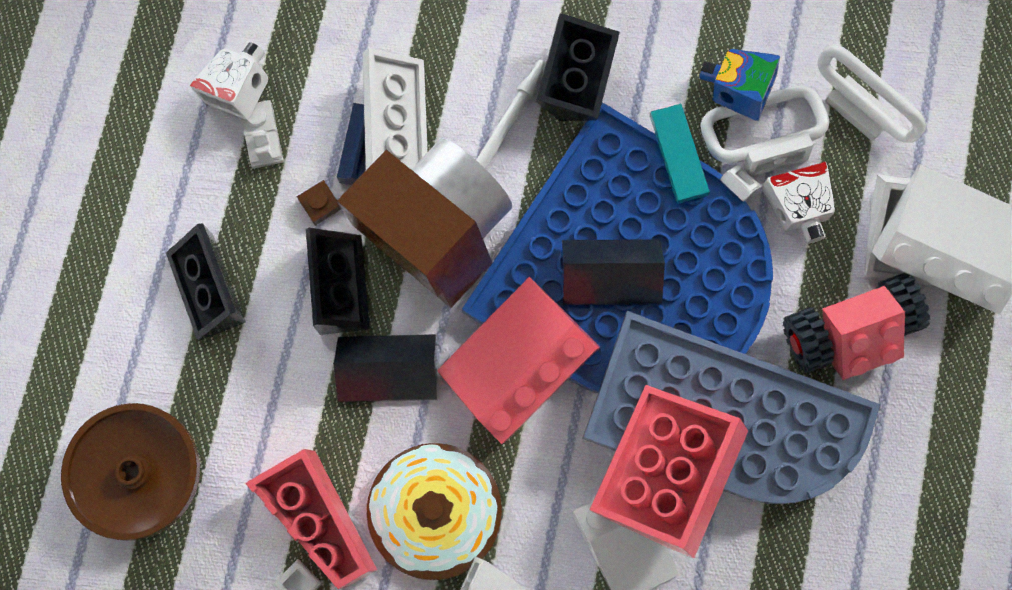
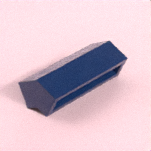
[337,103,366,185]

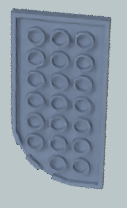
[582,311,881,504]

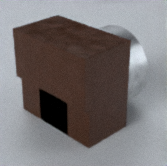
[337,139,512,308]

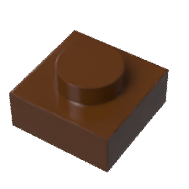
[296,180,341,225]

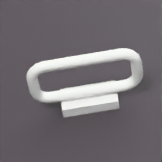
[817,44,926,144]
[700,85,830,177]

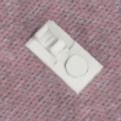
[241,100,284,169]

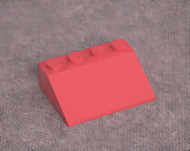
[437,277,600,444]
[590,385,748,558]

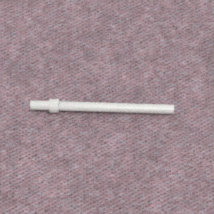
[476,60,546,169]

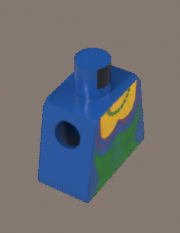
[699,49,780,121]

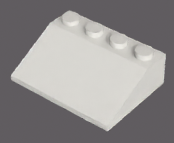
[872,164,1012,315]

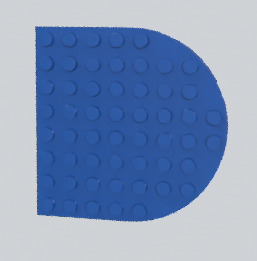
[462,102,773,394]

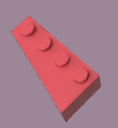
[245,449,377,589]

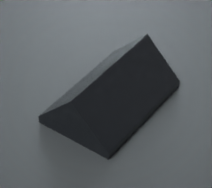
[536,13,620,121]
[166,223,246,340]
[306,227,370,335]
[562,239,665,305]
[333,334,437,403]

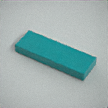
[650,104,710,204]

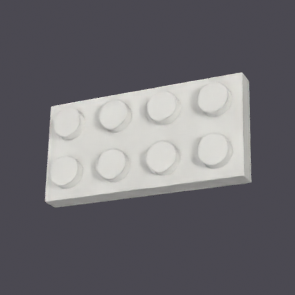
[363,48,427,170]

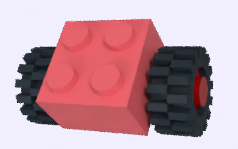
[783,273,930,380]

